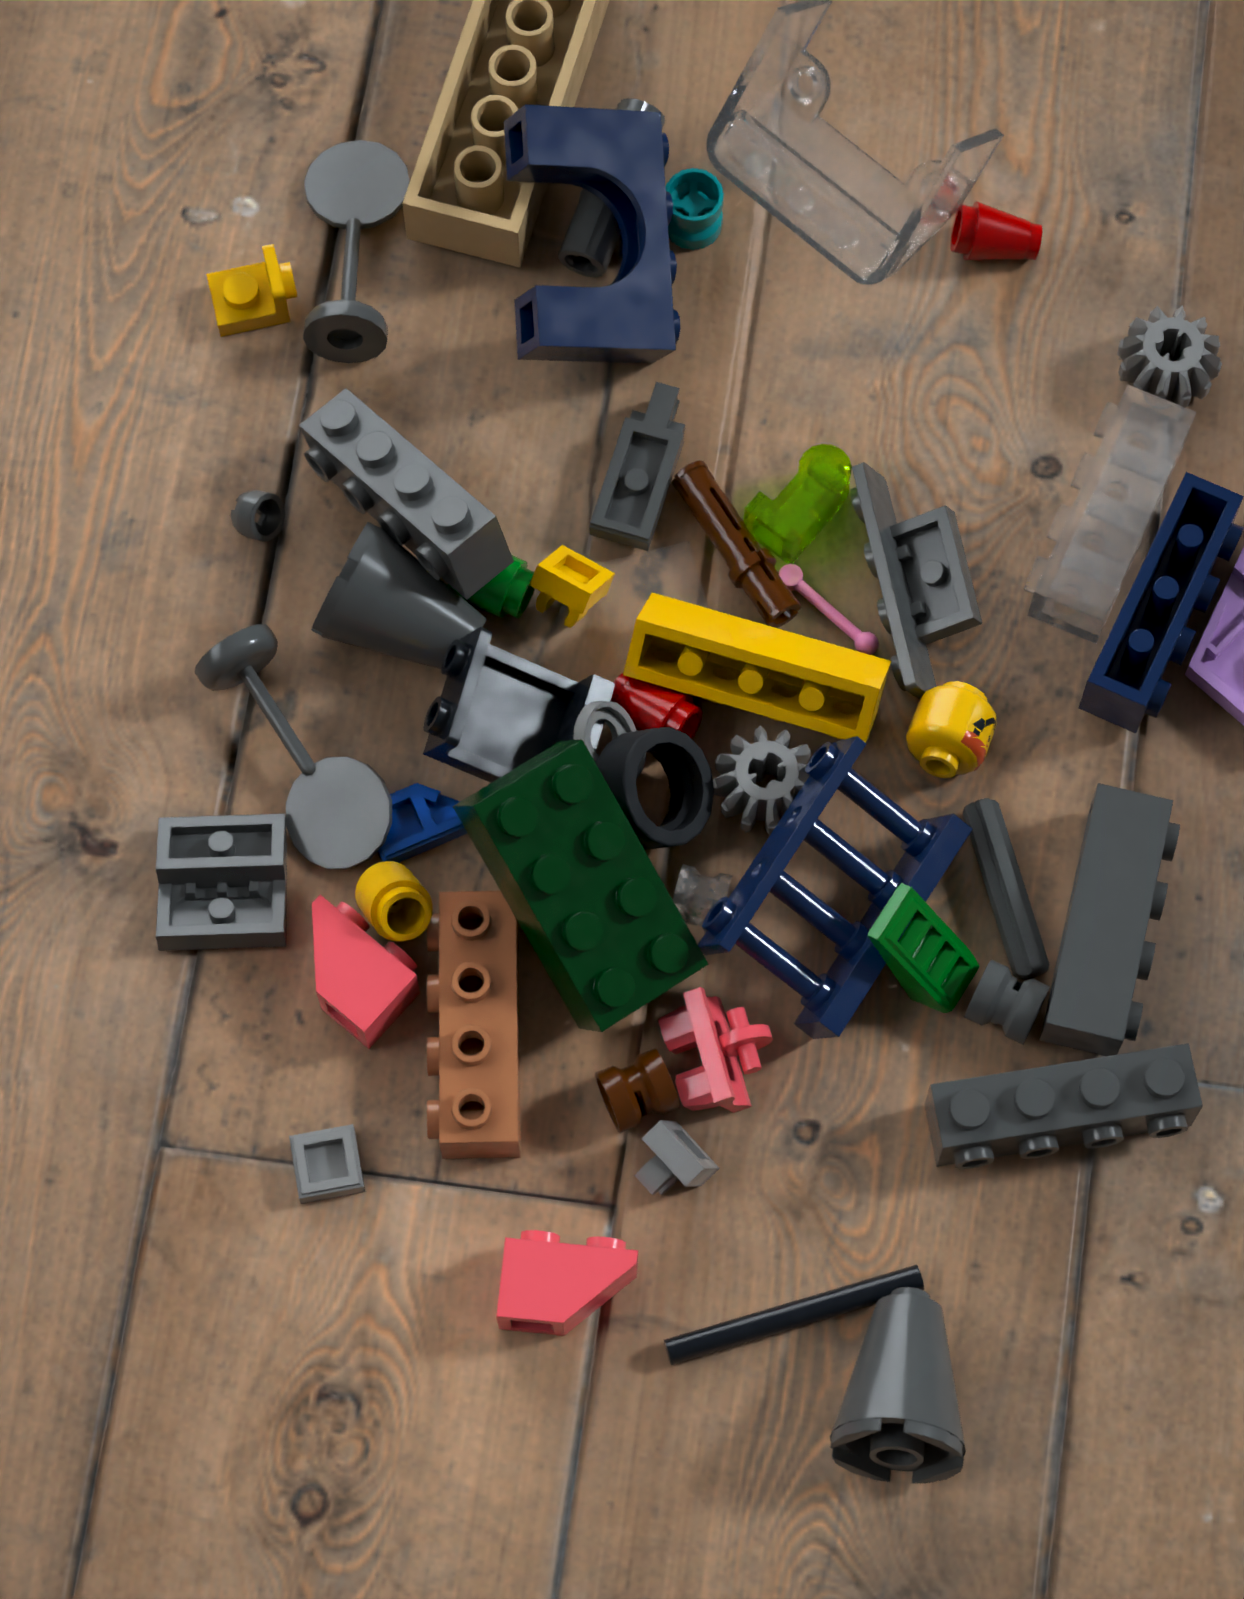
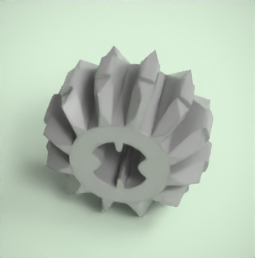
[1117,305,1222,412]
[713,725,811,835]

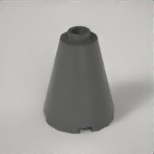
[311,522,487,669]
[830,1287,966,1484]

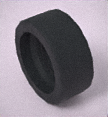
[596,727,714,850]

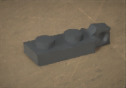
[589,382,685,551]

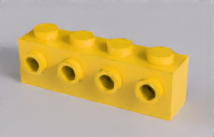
[623,592,891,743]

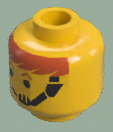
[906,681,997,778]

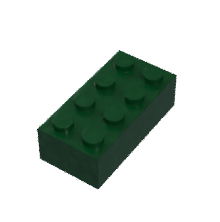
[452,739,709,1032]

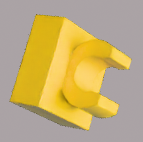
[530,545,615,628]

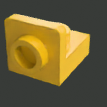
[206,244,298,337]

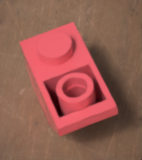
[312,895,420,1049]
[496,1230,638,1336]

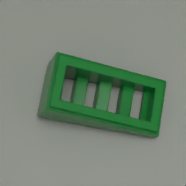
[867,883,979,1013]

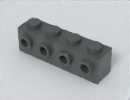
[299,388,514,600]
[1039,783,1180,1056]
[924,1043,1203,1169]

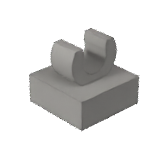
[635,1120,720,1195]

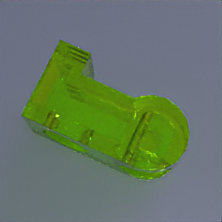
[743,444,852,564]

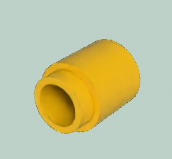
[355,861,433,941]

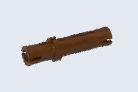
[671,460,802,628]

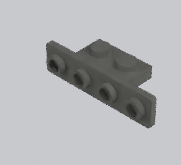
[850,462,983,699]

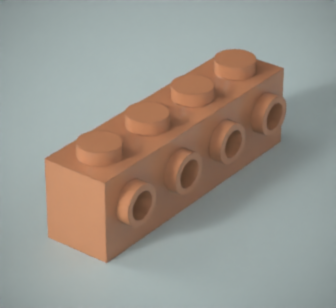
[427,891,521,1159]

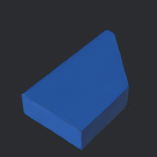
[377,783,468,863]

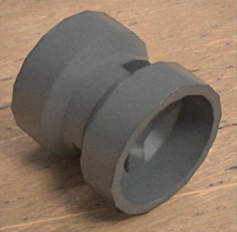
[964,959,1050,1045]

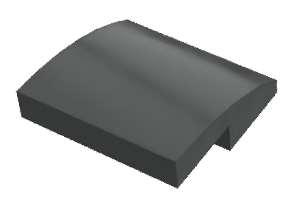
[156,813,287,951]

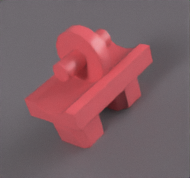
[658,987,773,1113]

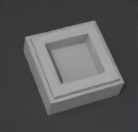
[289,1124,365,1204]

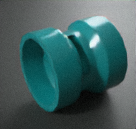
[666,168,724,250]

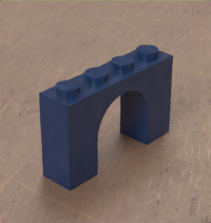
[504,104,681,364]

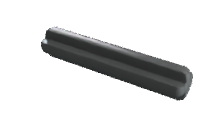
[963,798,1050,980]

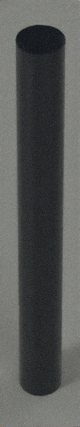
[664,1265,924,1365]

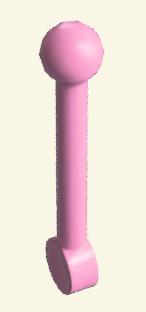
[779,564,879,655]

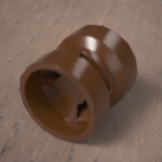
[595,1048,680,1133]

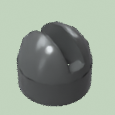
[230,490,285,542]

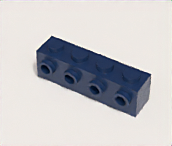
[1079,472,1244,733]

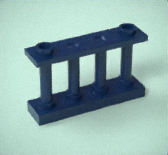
[698,736,972,1039]

